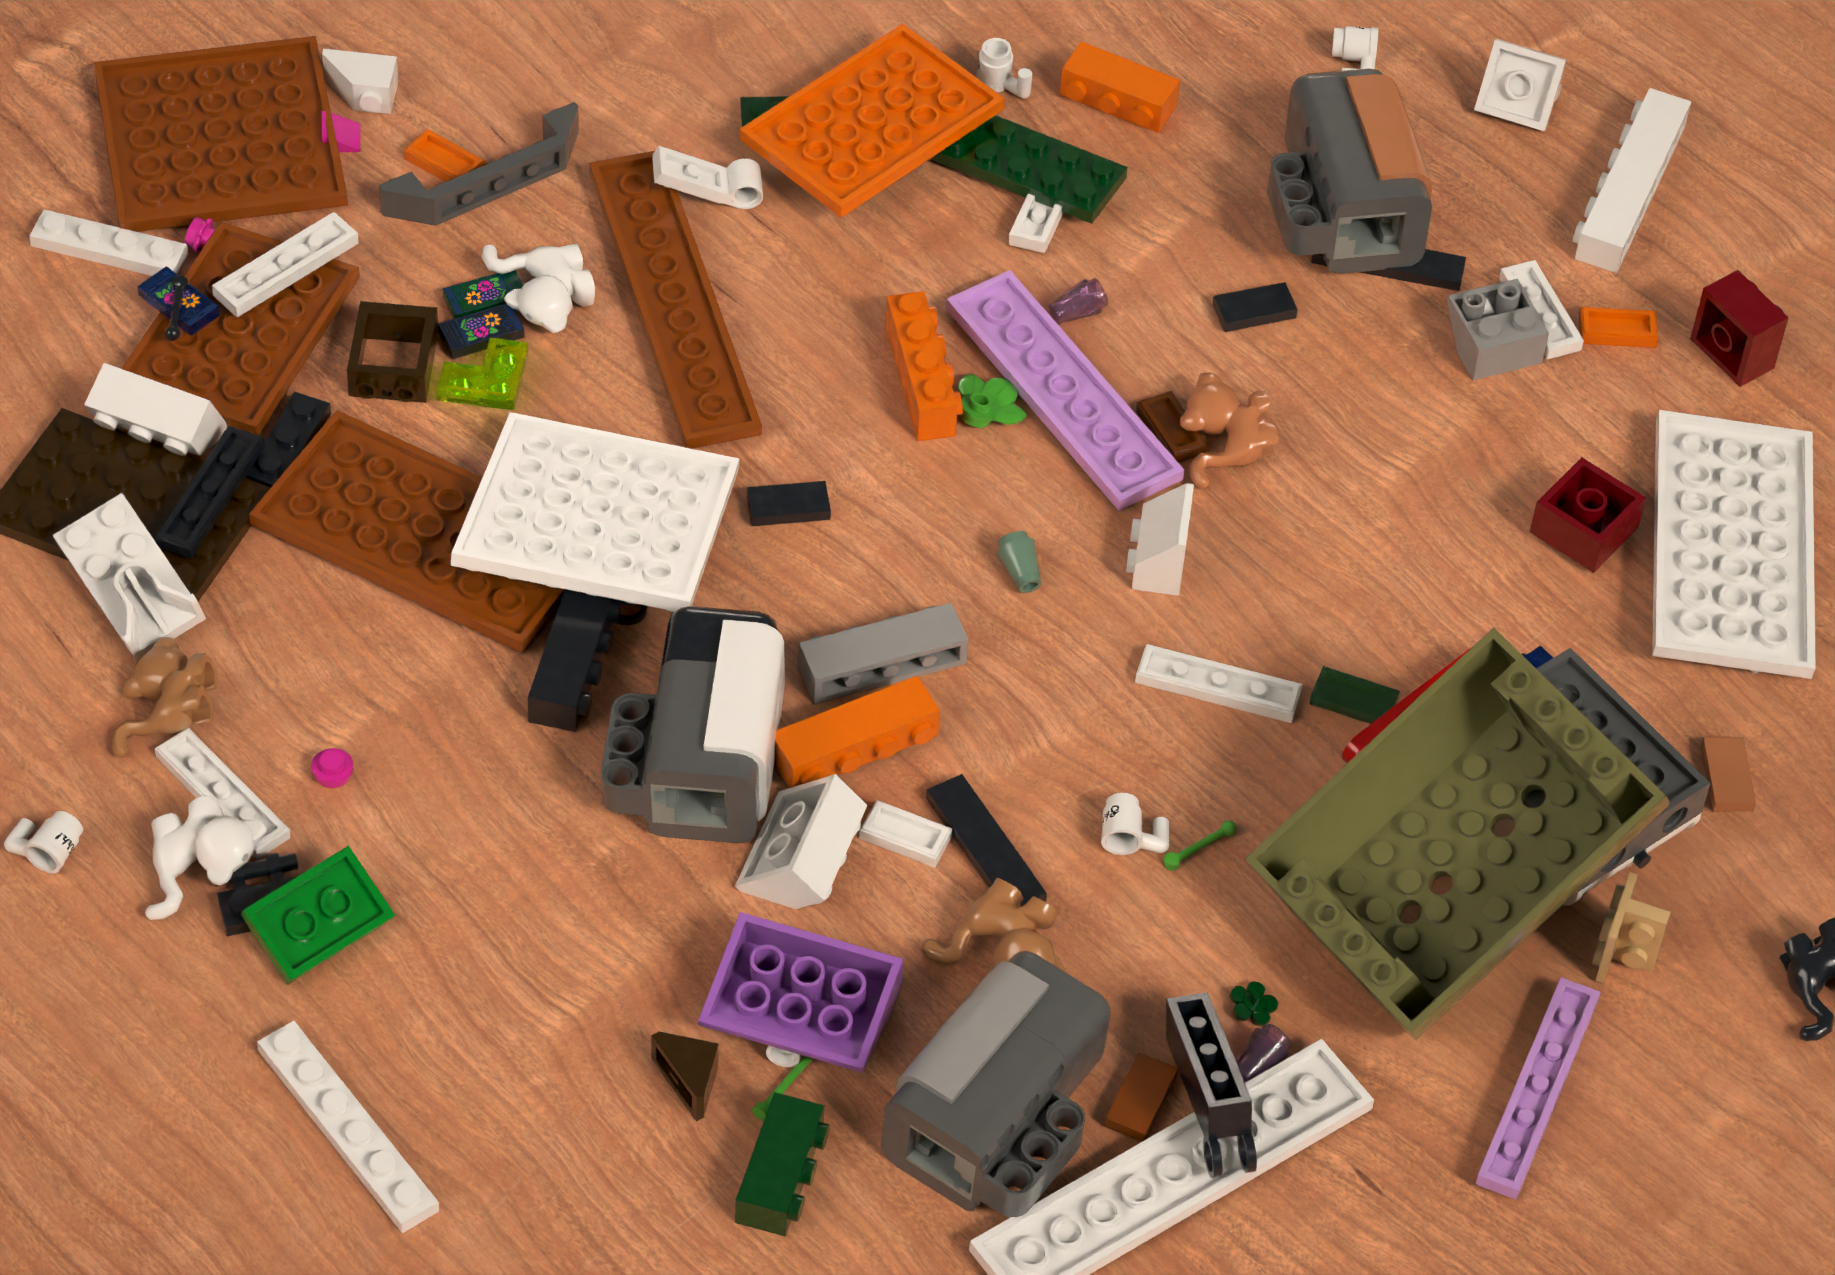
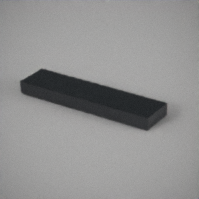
[1311,249,1466,291]
[154,425,265,559]
[926,774,1047,907]

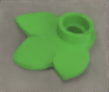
[957,374,1027,428]

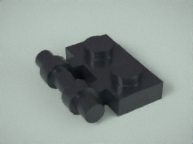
[214,852,299,936]

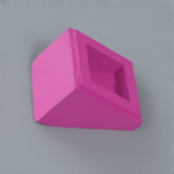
[322,111,361,153]

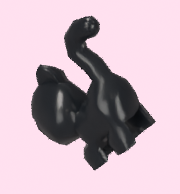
[1779,918,1835,1041]

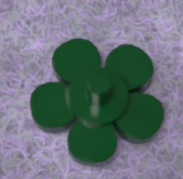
[1230,981,1278,1026]

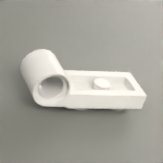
[652,146,763,209]

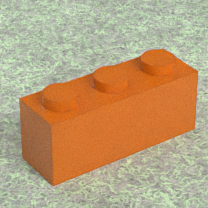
[1060,41,1180,133]

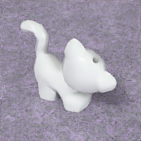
[482,244,595,333]
[145,796,266,921]

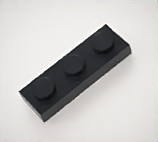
[245,392,331,488]

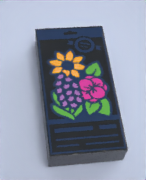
[438,303,525,360]

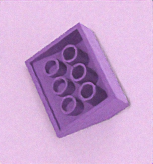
[698,912,903,1073]

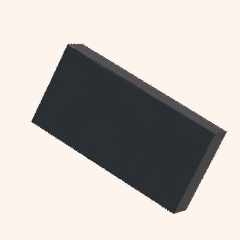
[1212,282,1298,332]
[747,481,831,526]

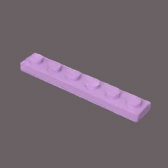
[1476,977,1601,1200]

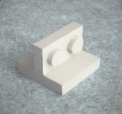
[1474,39,1567,131]

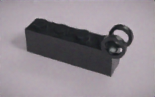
[528,589,648,732]
[1166,992,1257,1178]

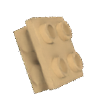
[1592,872,1671,984]

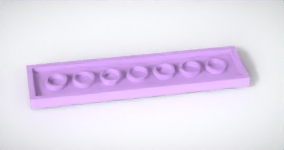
[946,270,1184,511]

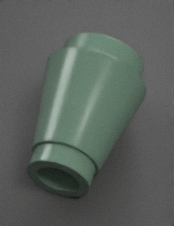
[997,531,1042,593]

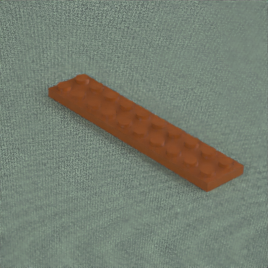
[589,151,762,449]

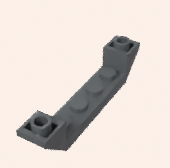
[379,102,579,226]

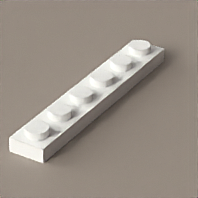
[257,1021,439,1233]

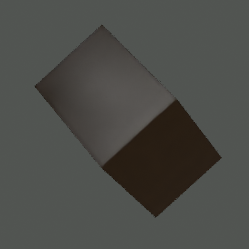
[651,1031,719,1121]

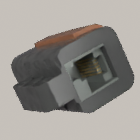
[1267,68,1432,274]

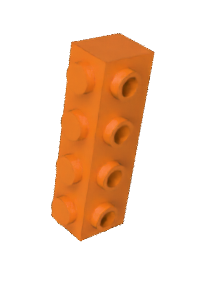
[885,291,963,441]
[774,676,940,788]

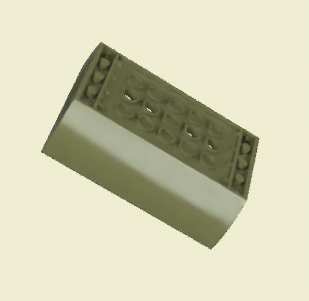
[1245,627,1670,1041]

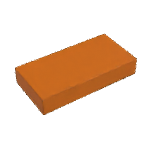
[404,129,486,182]
[1579,307,1658,348]

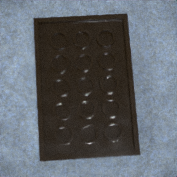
[0,408,270,602]

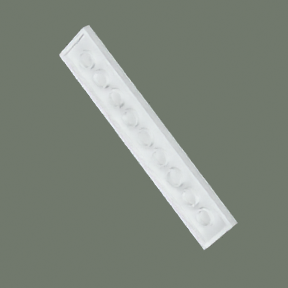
[969,1039,1374,1275]

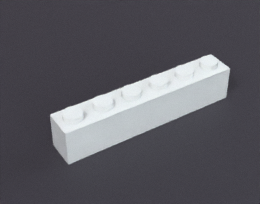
[1572,88,1691,273]

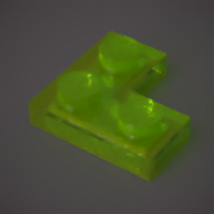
[437,338,528,411]

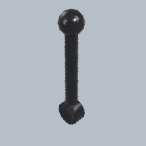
[164,276,188,341]

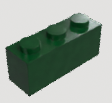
[735,1092,830,1237]

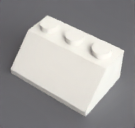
[84,363,227,456]
[735,774,867,909]

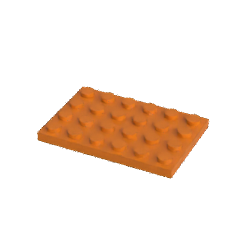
[739,23,1005,218]

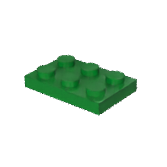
[240,845,396,985]

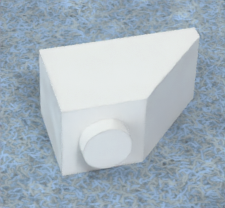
[322,49,398,114]

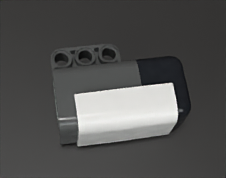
[601,606,785,843]

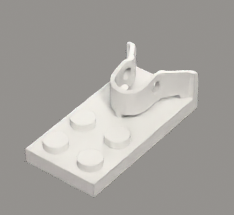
[53,493,206,662]

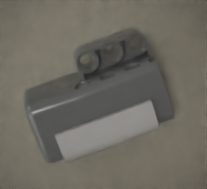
[881,951,1110,1217]

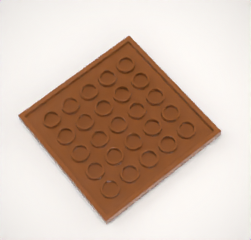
[94,36,348,232]

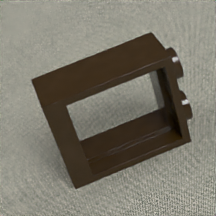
[347,301,438,403]

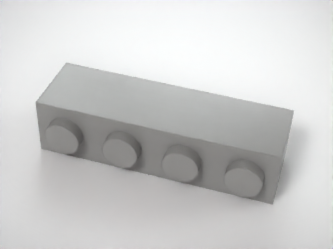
[798,603,968,704]

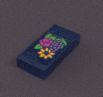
[138,266,220,336]

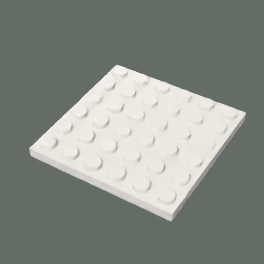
[451,412,740,612]

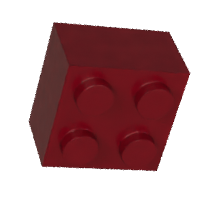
[1690,270,1789,387]
[1530,457,1646,573]

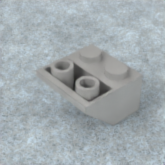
[1447,278,1549,380]

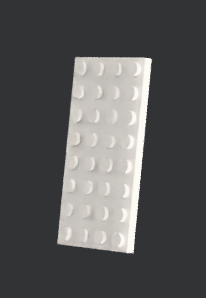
[1652,410,1815,679]

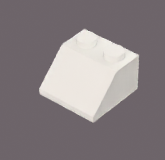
[1126,483,1194,596]

